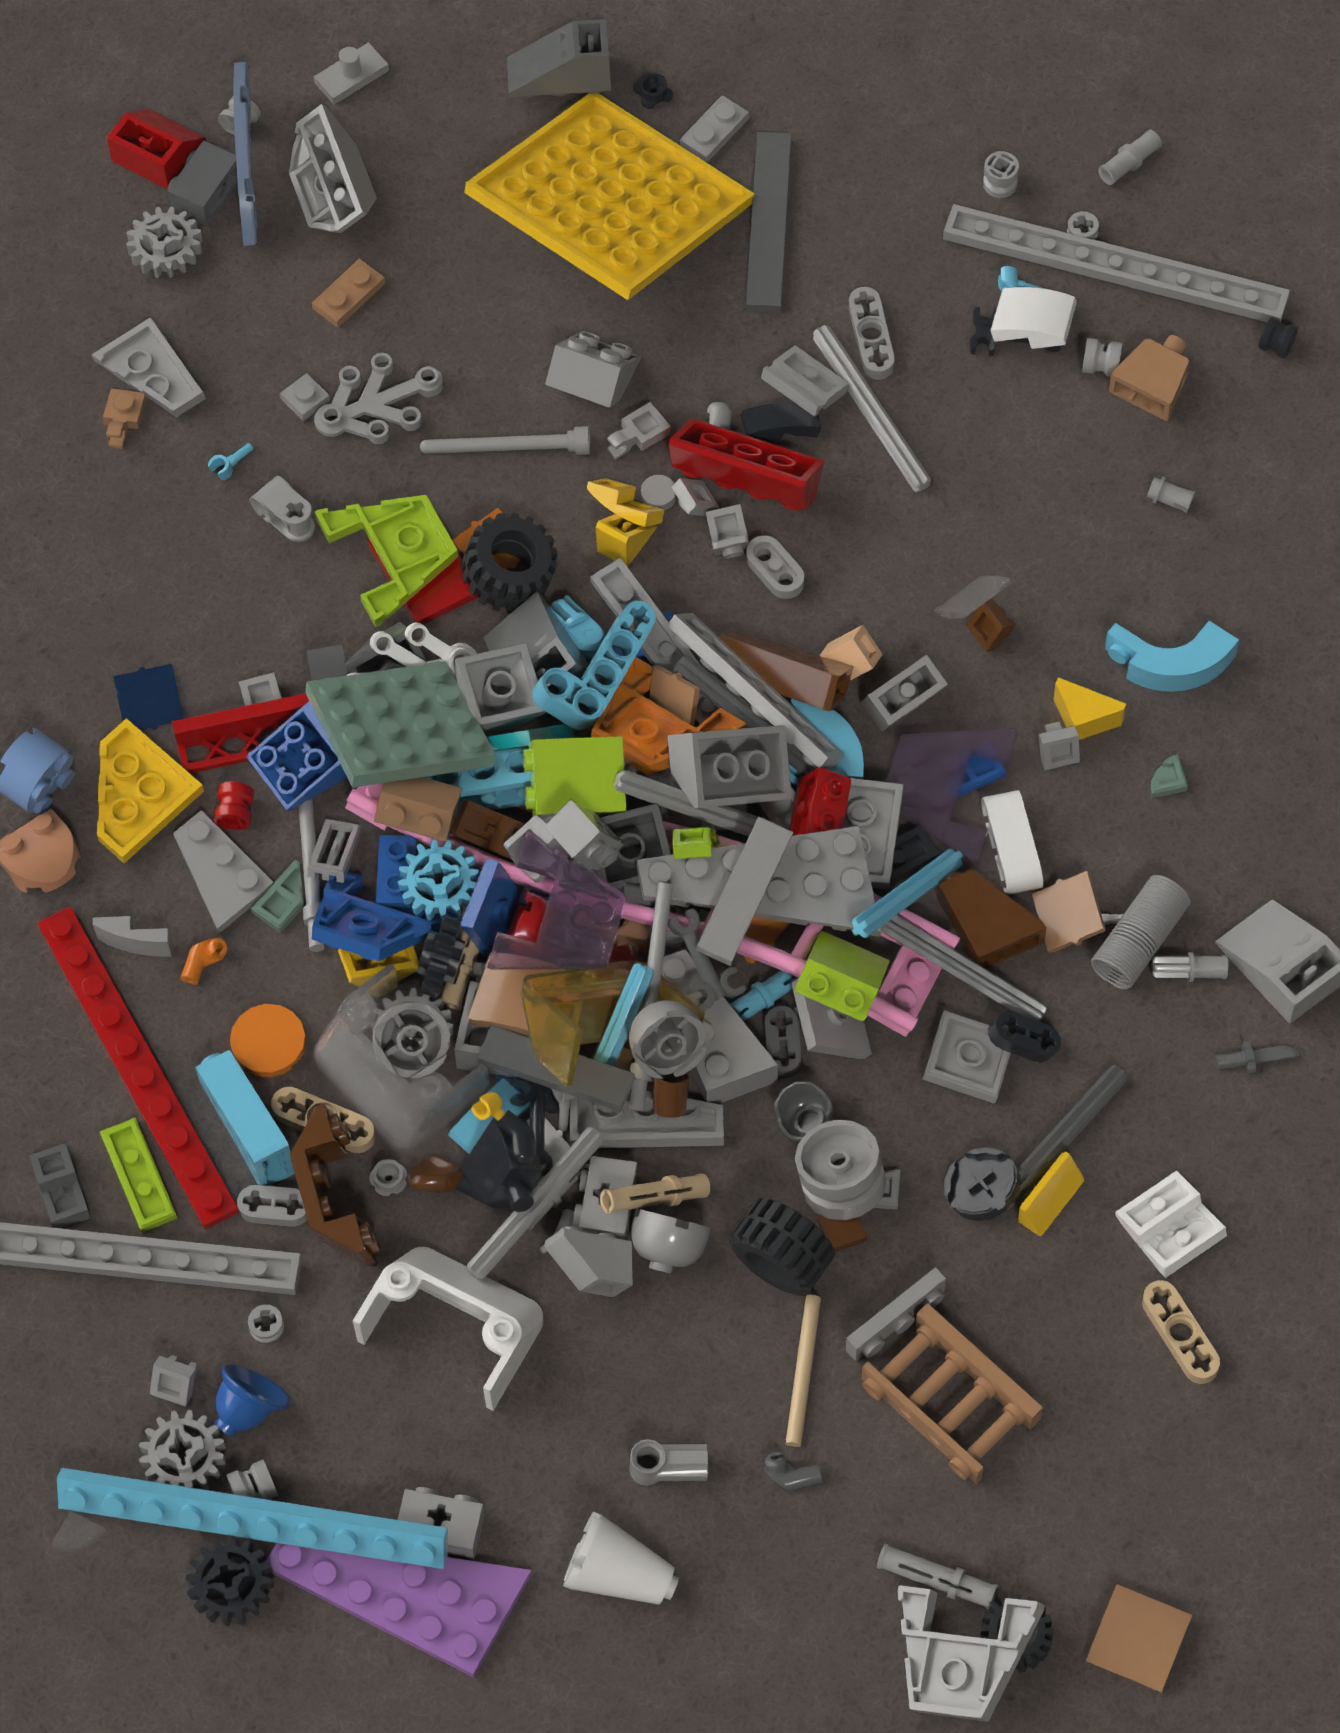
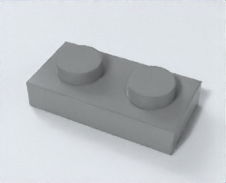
[680,95,749,163]

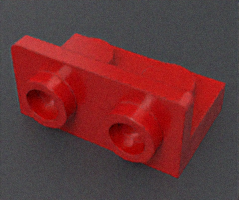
[789,767,852,836]

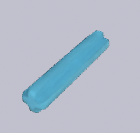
[593,963,654,1067]

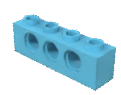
[424,746,531,817]

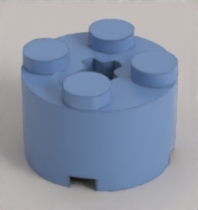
[0,728,75,815]

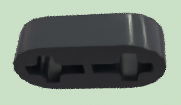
[988,1011,1061,1063]

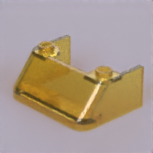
[521,961,705,1086]

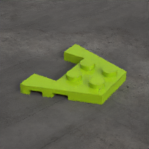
[314,495,458,627]

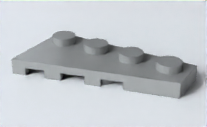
[570,1091,724,1148]

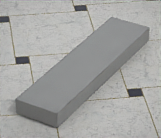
[696,817,793,966]

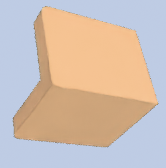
[819,625,883,680]

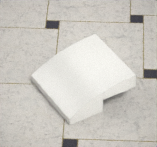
[991,287,1077,349]
[1115,1171,1227,1278]

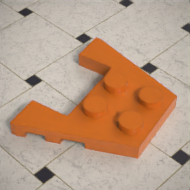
[591,657,746,776]

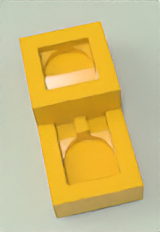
[587,478,664,527]

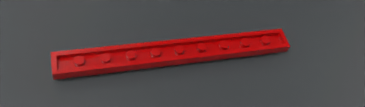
[37,906,239,1230]

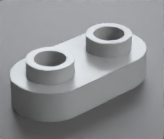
[746,536,804,599]

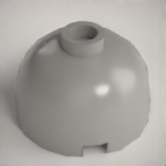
[629,1000,708,1079]
[372,1001,450,1078]
[631,1209,711,1274]

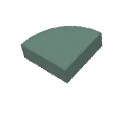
[1150,754,1188,798]

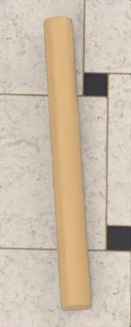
[785,1295,821,1447]

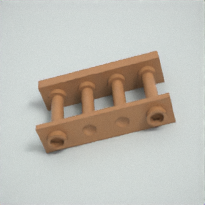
[862,1303,1043,1484]

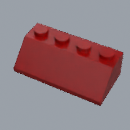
[669,418,825,511]

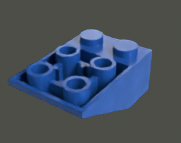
[246,701,347,811]

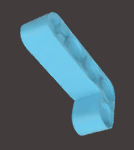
[532,601,656,730]

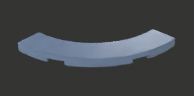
[233,62,258,246]

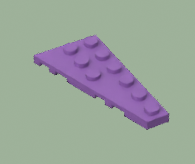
[265,1543,532,1678]

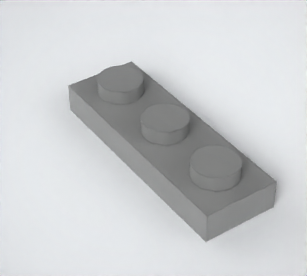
[846,1267,946,1362]

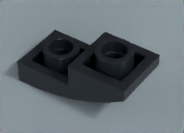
[741,402,822,444]

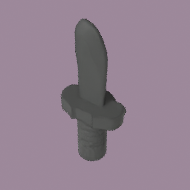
[1215,1041,1300,1074]

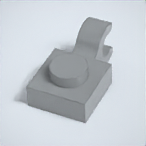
[607,402,671,460]

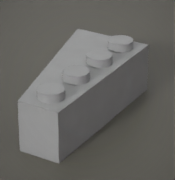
[659,949,778,1104]

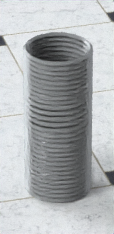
[1091,875,1190,989]

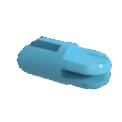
[549,595,606,659]

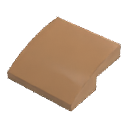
[468,953,568,1039]
[1086,1584,1193,1693]

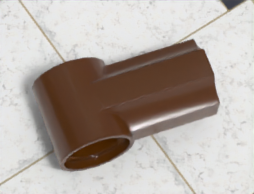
[651,1073,690,1118]

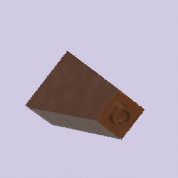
[720,630,854,712]

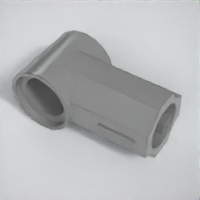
[629,1439,708,1486]

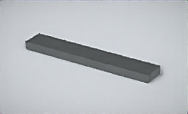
[746,132,791,312]

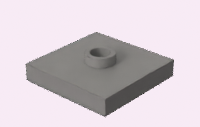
[791,977,872,1059]
[922,1010,1013,1104]

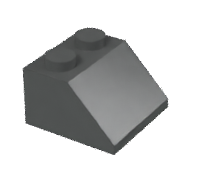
[597,803,671,894]

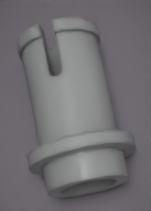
[1147,476,1195,513]

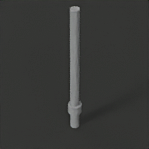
[298,798,324,952]
[629,883,673,1112]

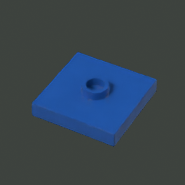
[461,859,521,959]

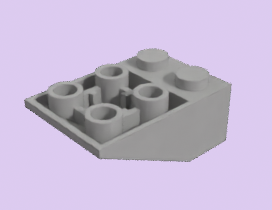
[1215,899,1340,1024]

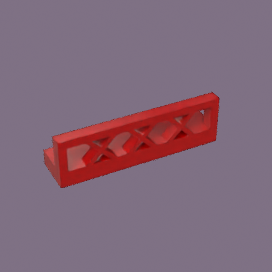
[172,693,309,774]

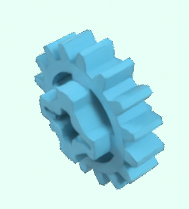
[398,839,480,921]

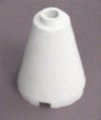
[563,1511,679,1605]

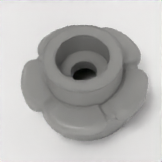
[369,1159,407,1196]

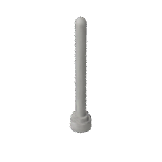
[420,426,590,455]

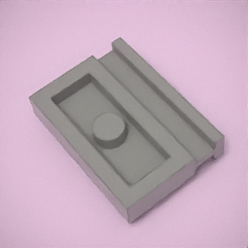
[761,345,849,417]

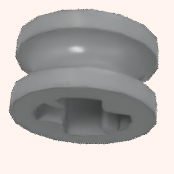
[1067,211,1099,240]
[248,1304,284,1343]

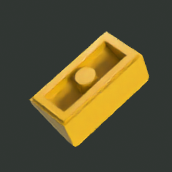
[1018,1151,1084,1236]

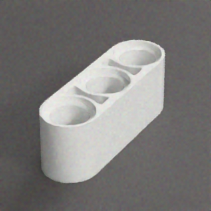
[981,790,1043,895]

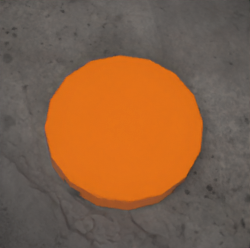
[230,1004,306,1078]

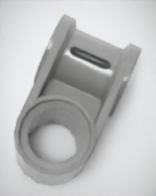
[249,476,315,542]

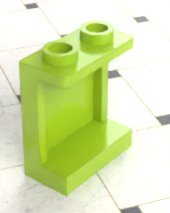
[523,736,626,818]
[795,930,890,1021]

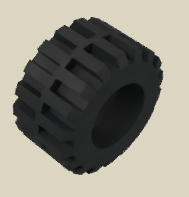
[461,513,558,613]
[728,1198,836,1296]

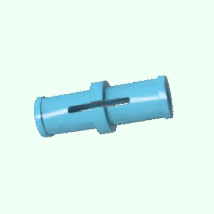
[730,970,798,1022]

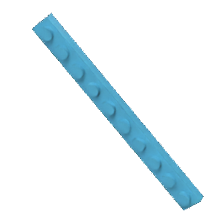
[57,1468,448,1569]

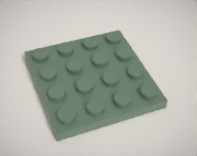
[305,661,496,788]

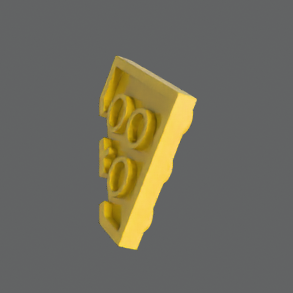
[97,718,204,864]

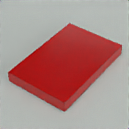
[367,539,480,625]

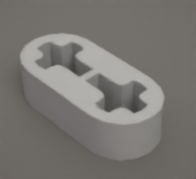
[237,1185,307,1226]

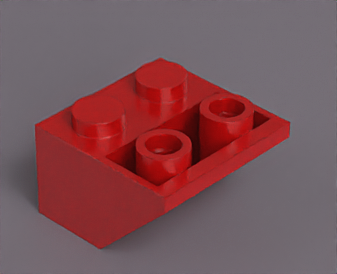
[106,109,206,190]

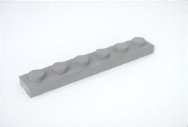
[667,613,845,768]

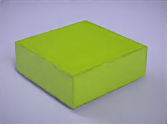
[673,827,712,859]

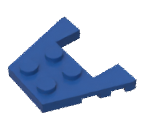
[311,872,463,961]

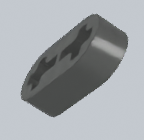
[765,1006,801,1078]

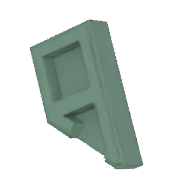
[251,860,304,933]

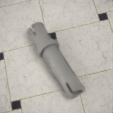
[877,1543,999,1609]

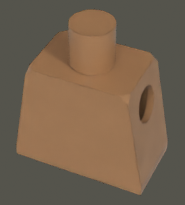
[1109,335,1190,421]

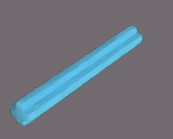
[852,849,963,938]

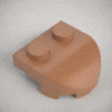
[0,809,81,893]

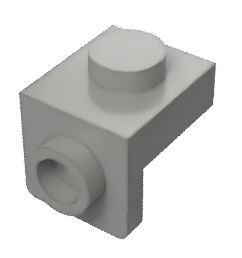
[705,504,750,559]

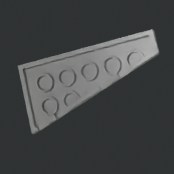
[636,826,881,937]

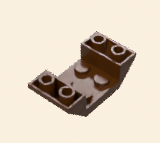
[290,1104,381,1267]

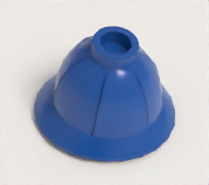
[214,1364,290,1437]

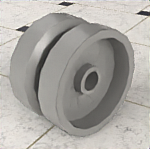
[795,1120,886,1220]

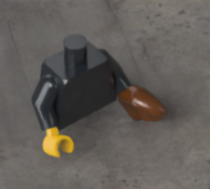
[408,1092,542,1212]

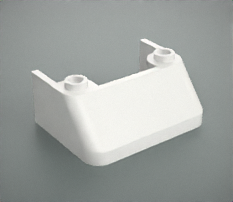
[353,1247,543,1411]

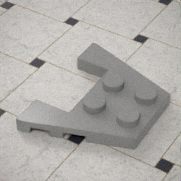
[898,1585,1045,1722]

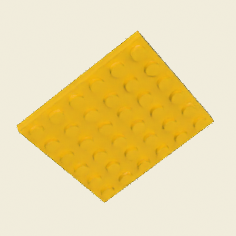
[464,93,755,300]

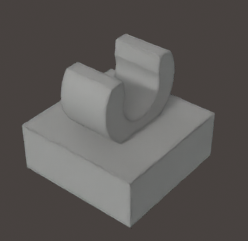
[1039,722,1080,770]
[150,1355,196,1407]

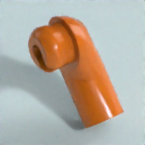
[180,938,228,985]

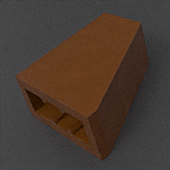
[937,869,1046,969]

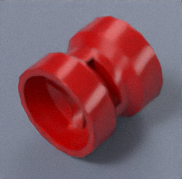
[214,781,255,830]

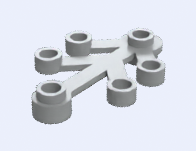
[314,353,443,444]

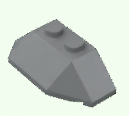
[289,104,377,233]

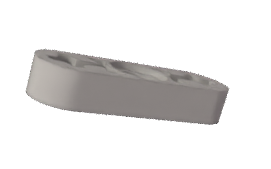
[849,287,894,380]

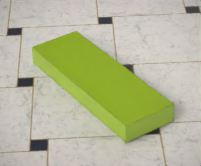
[100,1118,177,1233]

